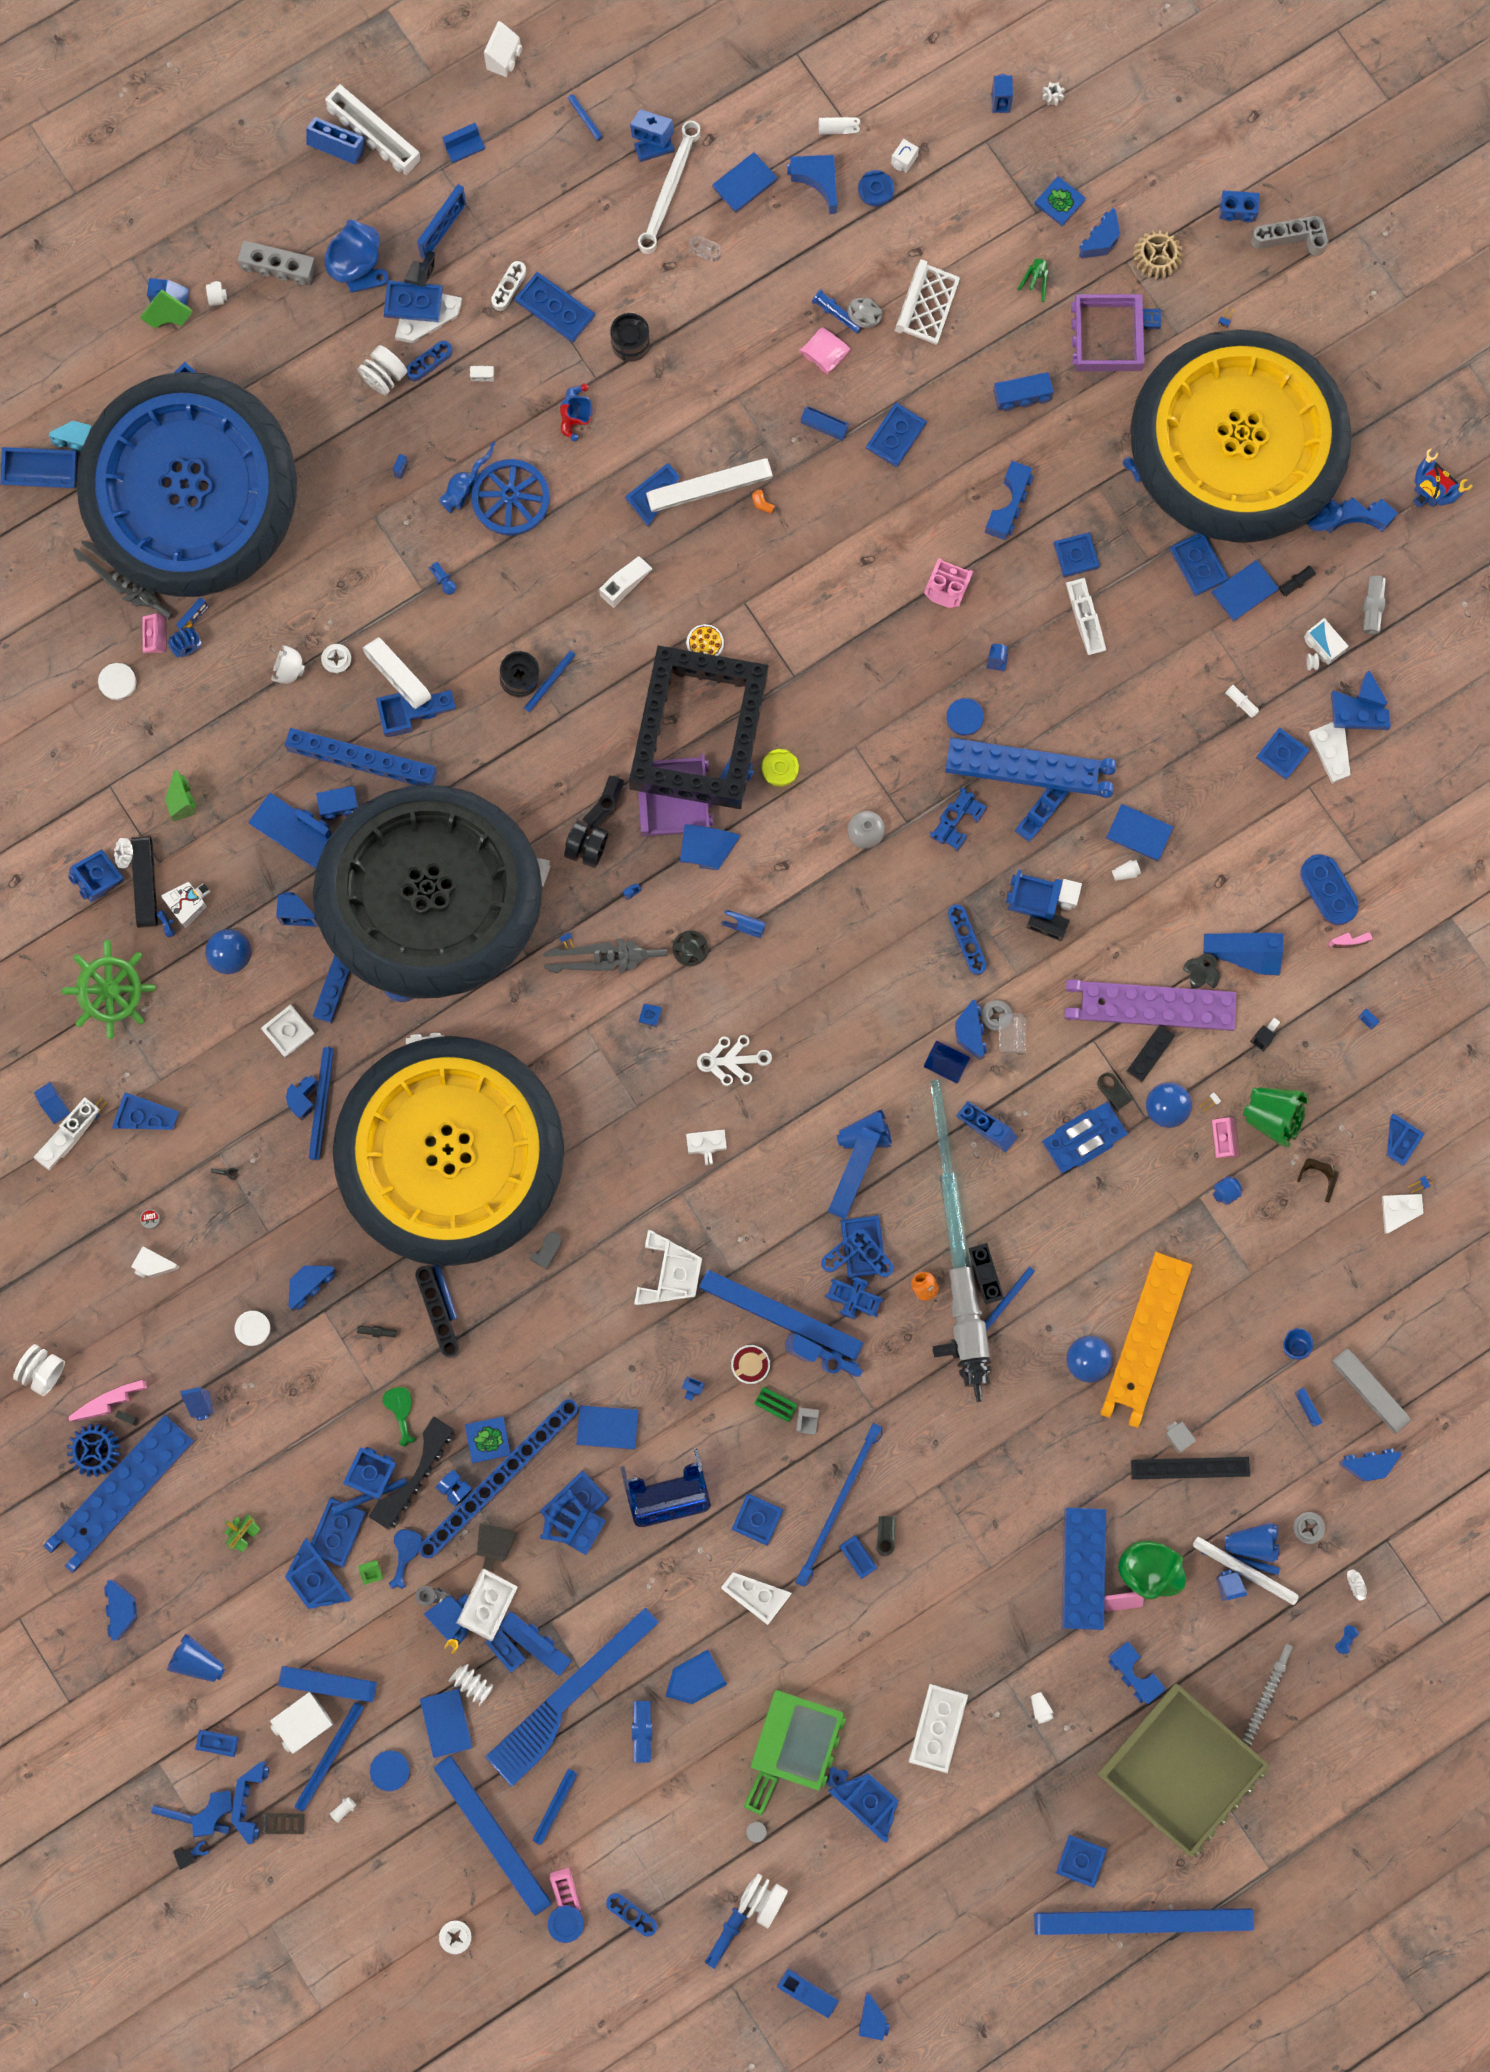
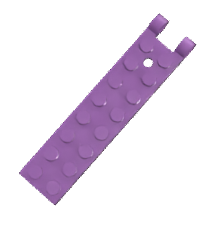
[1064,980,1236,1031]

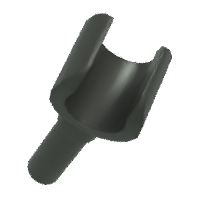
[211,1168,238,1180]

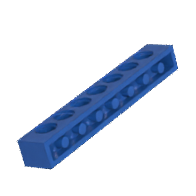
[285,728,437,785]

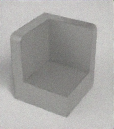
[796,1408,819,1435]

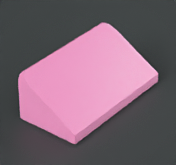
[143,613,166,653]
[1212,1117,1239,1158]
[1104,1592,1144,1612]

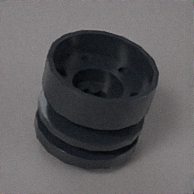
[499,651,539,698]

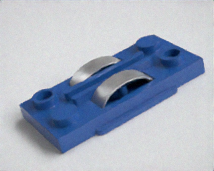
[1041,1101,1128,1174]

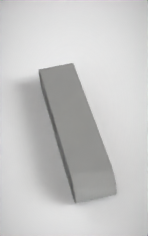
[1331,1348,1411,1434]

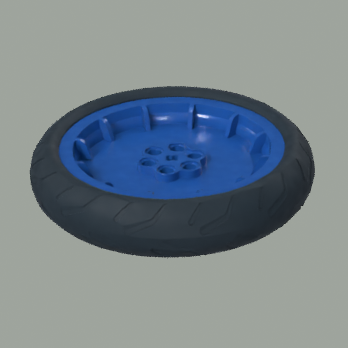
[77,372,297,597]

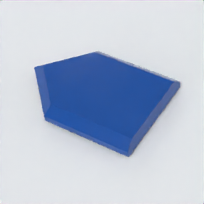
[665,1650,727,1704]

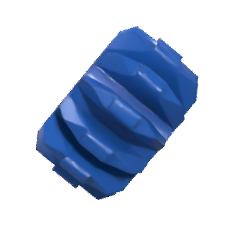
[168,628,201,657]

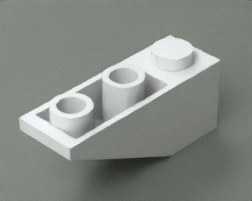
[599,556,652,608]

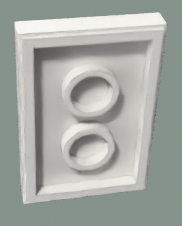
[456,1569,518,1641]

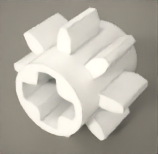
[1042,82,1064,106]

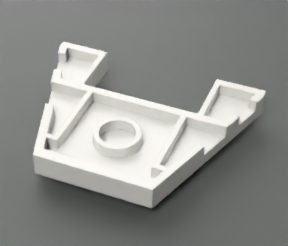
[634,1230,702,1305]

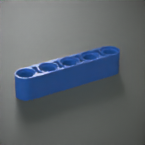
[828,1127,881,1219]
[278,1666,377,1702]

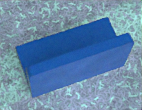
[442,123,485,163]

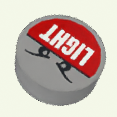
[140,1209,161,1229]

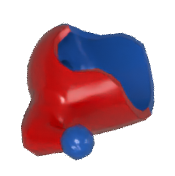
[560,383,592,442]

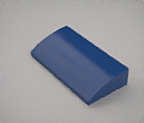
[0,447,79,489]

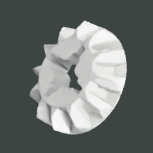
[321,644,352,674]
[114,838,133,868]
[1347,1569,1367,1600]
[439,1920,472,1954]

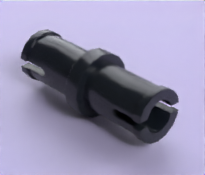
[1279,565,1316,597]

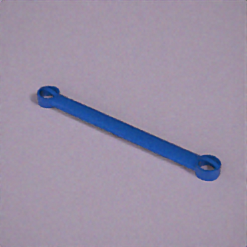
[795,1423,882,1587]

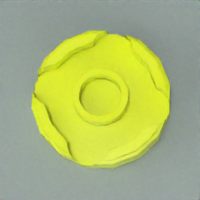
[761,749,799,787]

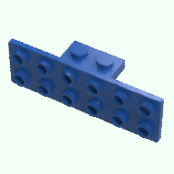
[248,793,332,869]

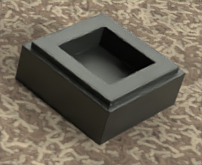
[115,1410,139,1426]

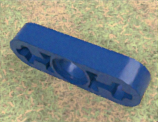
[406,341,452,382]
[606,1893,657,1937]

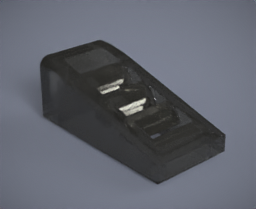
[262,1813,305,1834]

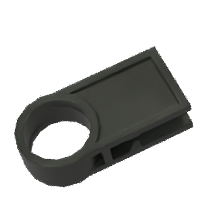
[1097,1073,1133,1111]

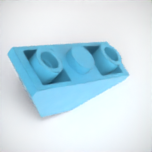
[48,421,92,452]

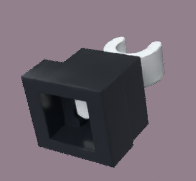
[1250,1018,1280,1052]

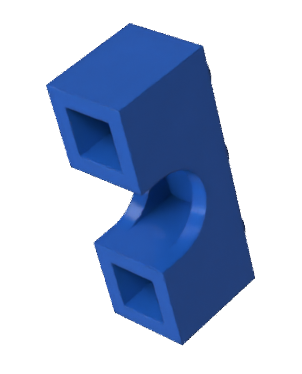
[1108,1641,1166,1705]

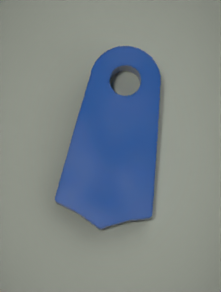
[346,269,389,293]

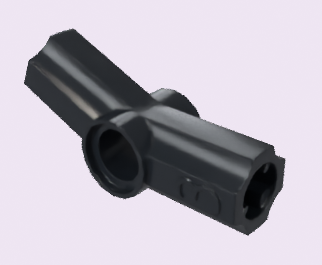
[582,775,625,830]

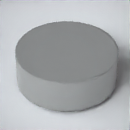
[746,1822,766,1843]

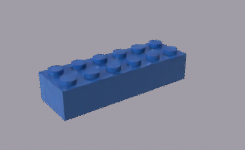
[1062,1508,1106,1630]

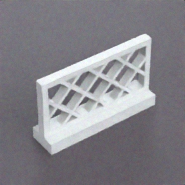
[894,259,960,345]

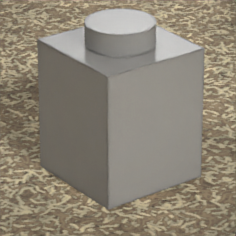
[1164,1421,1196,1453]

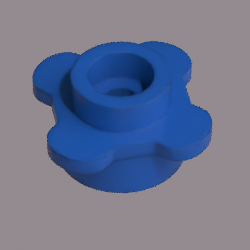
[826,1767,849,1787]

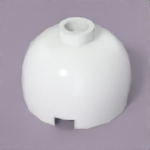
[272,645,305,684]

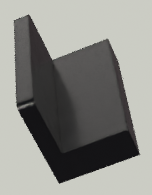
[404,251,435,287]
[1026,914,1069,942]

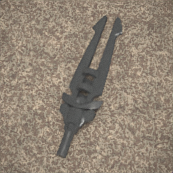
[73,541,173,619]
[543,939,667,973]

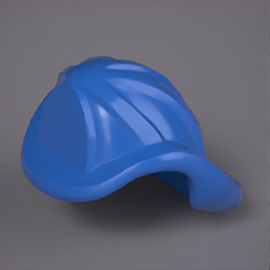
[324,220,380,283]

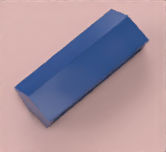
[801,406,849,441]

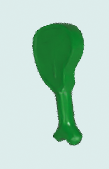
[383,1387,416,1447]

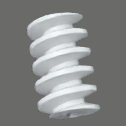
[449,1664,493,1706]

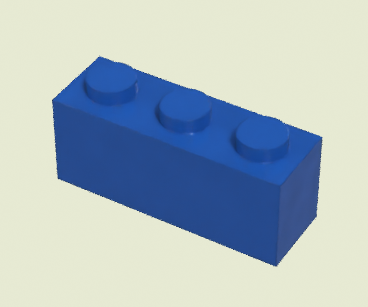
[306,117,364,165]
[993,372,1054,411]

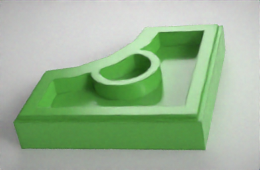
[140,289,192,329]

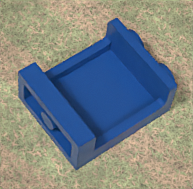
[1006,869,1063,921]

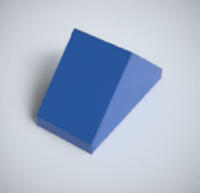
[1357,671,1388,708]
[34,1082,70,1124]

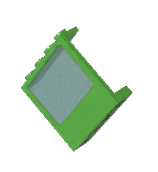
[750,1690,846,1791]

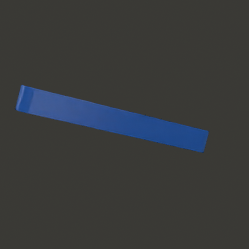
[699,1270,864,1361]
[433,1755,552,1916]

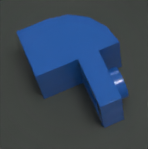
[286,1075,318,1121]

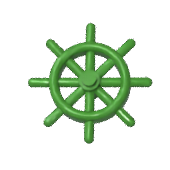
[61,939,156,1039]

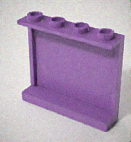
[638,754,713,836]

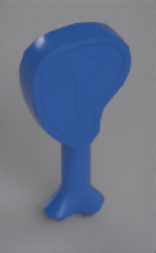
[389,1529,422,1589]

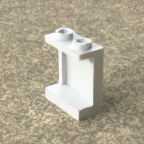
[270,1692,335,1754]

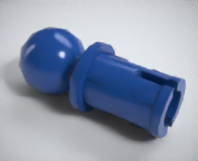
[429,562,457,595]

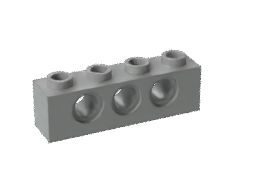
[237,240,316,285]

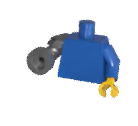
[415,1586,469,1654]

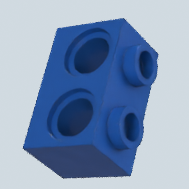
[1219,191,1259,223]

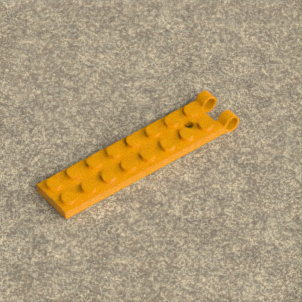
[1100,1252,1192,1428]

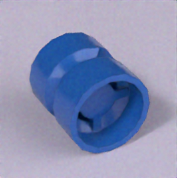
[435,1470,473,1507]

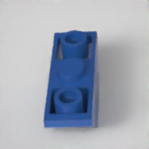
[1079,208,1120,258]
[955,1000,987,1060]
[289,1266,337,1311]
[1339,1448,1401,1482]
[104,1580,137,1641]

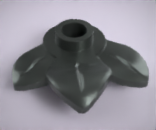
[1183,953,1220,988]

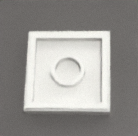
[261,1004,315,1058]

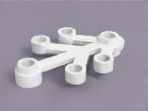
[697,1035,772,1087]

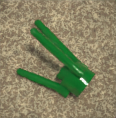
[1017,258,1049,302]

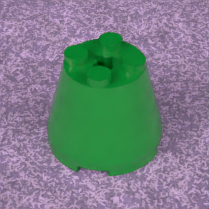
[1243,1087,1309,1148]

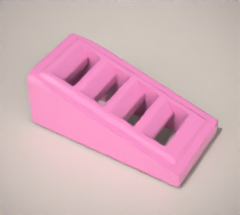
[550,1868,581,1910]

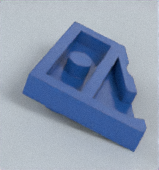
[1386,1113,1424,1166]

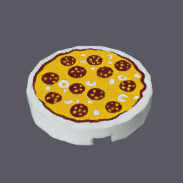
[686,624,724,656]

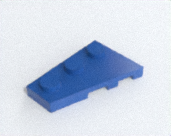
[625,463,680,526]
[1331,691,1391,730]
[112,1092,180,1130]

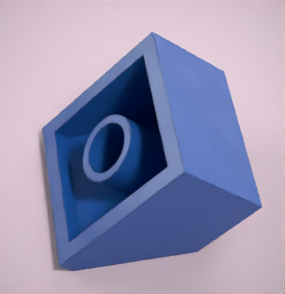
[276,892,319,927]

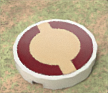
[731,1345,770,1384]

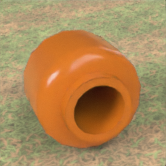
[911,1272,939,1301]

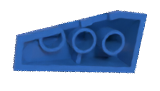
[1203,933,1284,976]

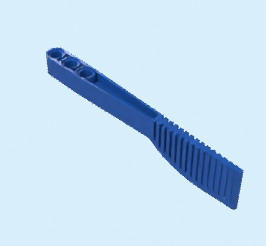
[485,1608,659,1787]

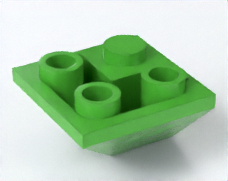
[165,770,197,821]

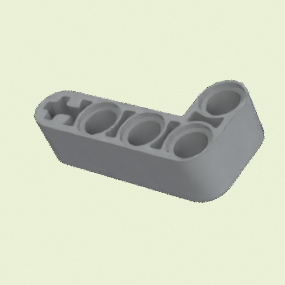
[1251,216,1328,256]

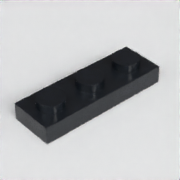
[1126,1025,1175,1083]

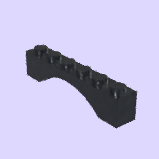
[368,1416,455,1530]

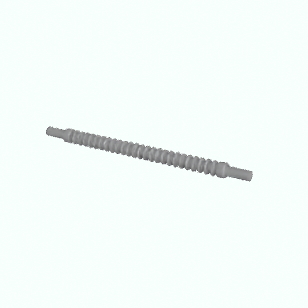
[1241,1644,1293,1747]

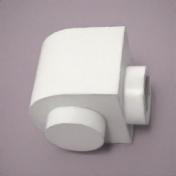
[206,281,227,306]

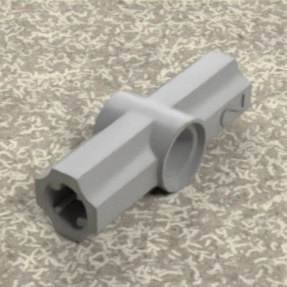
[1363,576,1386,635]

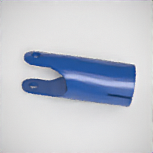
[721,910,766,939]

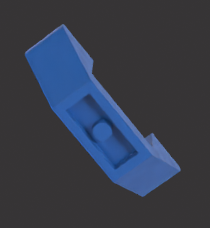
[231,1761,269,1844]

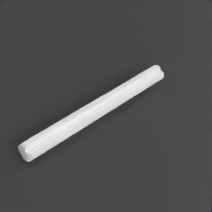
[1193,1537,1299,1605]

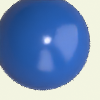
[205,929,251,974]
[1146,1082,1192,1128]
[1066,1336,1113,1383]

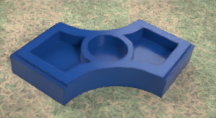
[191,1791,232,1837]

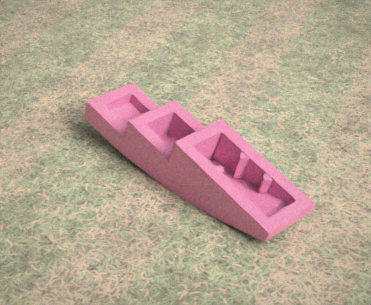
[69,1380,147,1422]

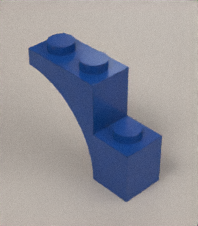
[1326,497,1398,534]

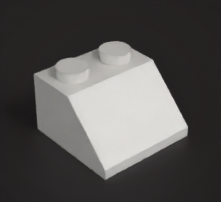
[484,21,522,77]

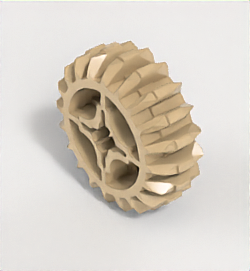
[1133,230,1183,279]

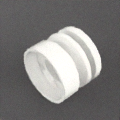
[357,345,407,396]
[13,1344,65,1396]
[738,1873,788,1929]

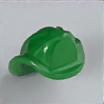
[1118,1541,1186,1600]

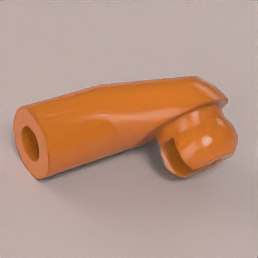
[752,489,775,514]

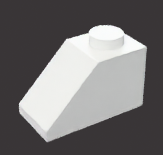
[131,1247,180,1279]

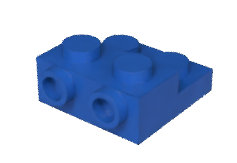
[68,849,124,902]
[343,1447,396,1500]

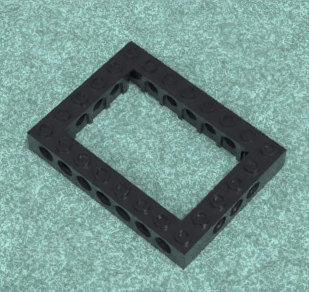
[629,645,769,810]

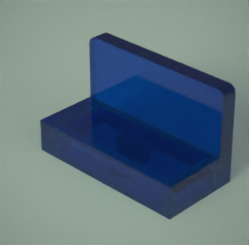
[924,1040,971,1083]

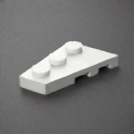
[1308,722,1350,784]
[721,1572,792,1625]

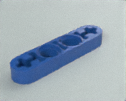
[948,905,986,975]

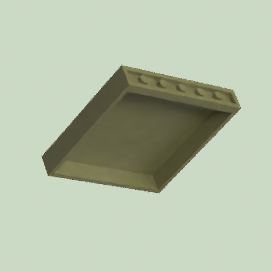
[1097,1683,1269,1858]

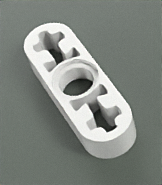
[491,261,526,311]

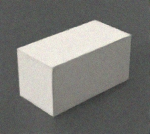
[470,366,494,382]

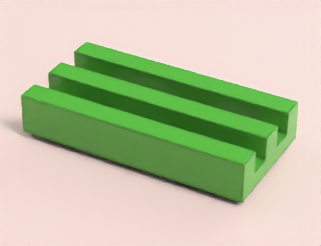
[743,1771,778,1816]

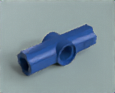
[632,1701,652,1763]

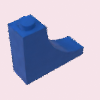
[787,155,837,214]

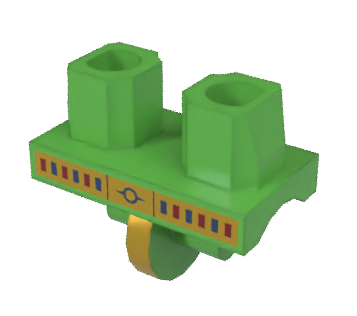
[225,1514,260,1552]

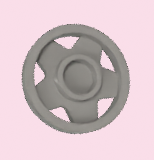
[848,297,882,328]

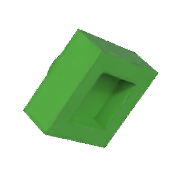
[358,1560,383,1585]

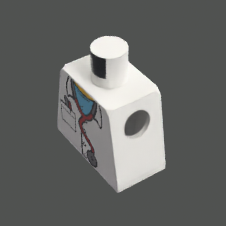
[161,882,210,928]

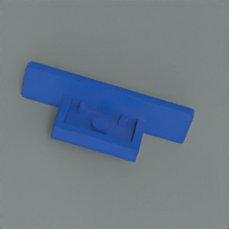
[499,1611,571,1676]

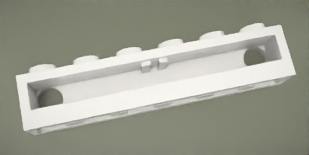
[325,84,421,175]

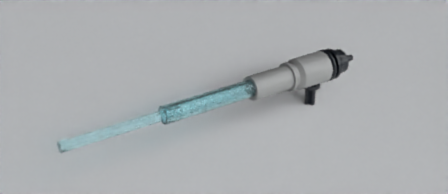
[930,1080,992,1402]

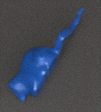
[439,441,496,513]

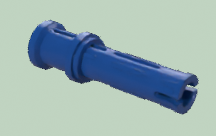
[811,289,862,334]
[704,1907,748,1969]

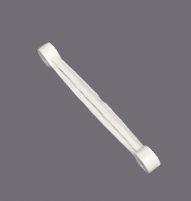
[638,121,700,254]

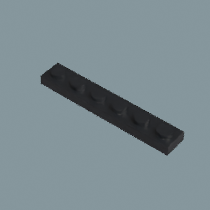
[1130,1457,1250,1480]

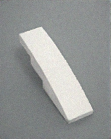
[1066,578,1106,655]

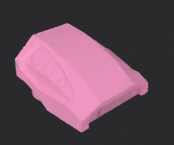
[799,327,851,375]
[924,558,973,608]

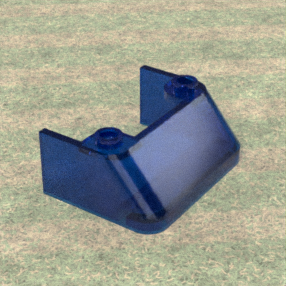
[621,1449,711,1527]

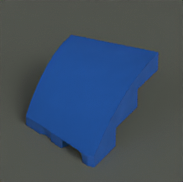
[680,824,740,870]

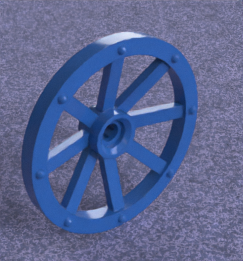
[471,459,550,536]

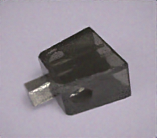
[477,1523,518,1572]

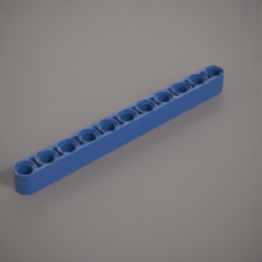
[419,1399,579,1559]
[1034,1908,1254,1935]

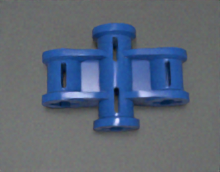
[825,1277,884,1320]

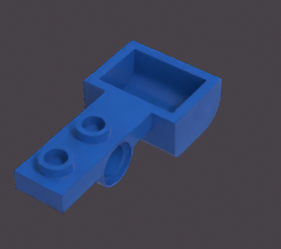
[376,690,456,737]
[785,1334,863,1377]

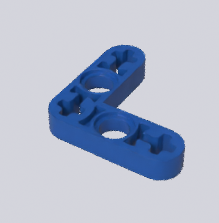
[821,1229,894,1278]

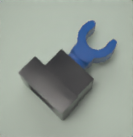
[173,1841,210,1870]

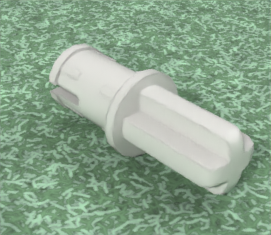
[1225,685,1259,718]

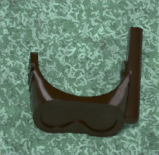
[1297,1158,1339,1203]

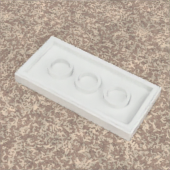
[909,1684,968,1773]

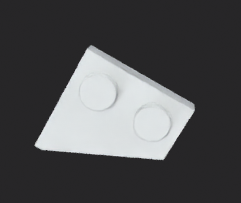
[1382,1194,1423,1234]

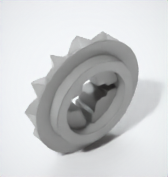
[981,1000,1012,1031]
[1293,1512,1325,1544]

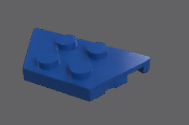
[285,1538,351,1609]
[828,1773,898,1843]

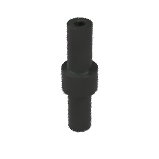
[357,1325,397,1338]

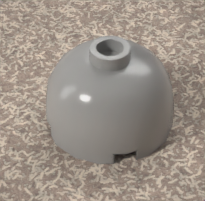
[847,811,885,849]

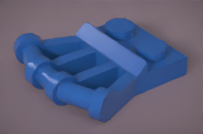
[540,1489,606,1555]

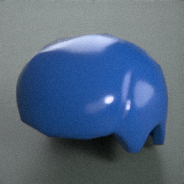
[1283,1328,1313,1360]

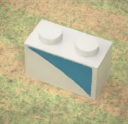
[1304,618,1349,665]

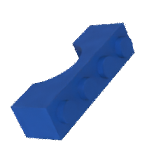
[985,460,1034,540]

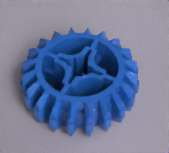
[67,1424,121,1477]

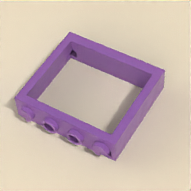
[1071,294,1144,371]

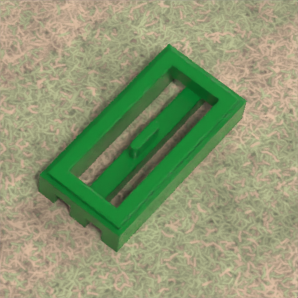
[754,1387,797,1423]

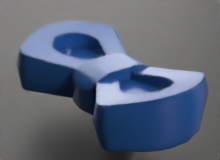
[1123,457,1142,482]
[157,910,175,938]
[1335,1625,1359,1655]

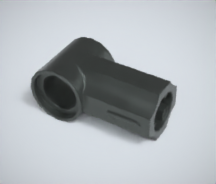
[876,1516,896,1557]

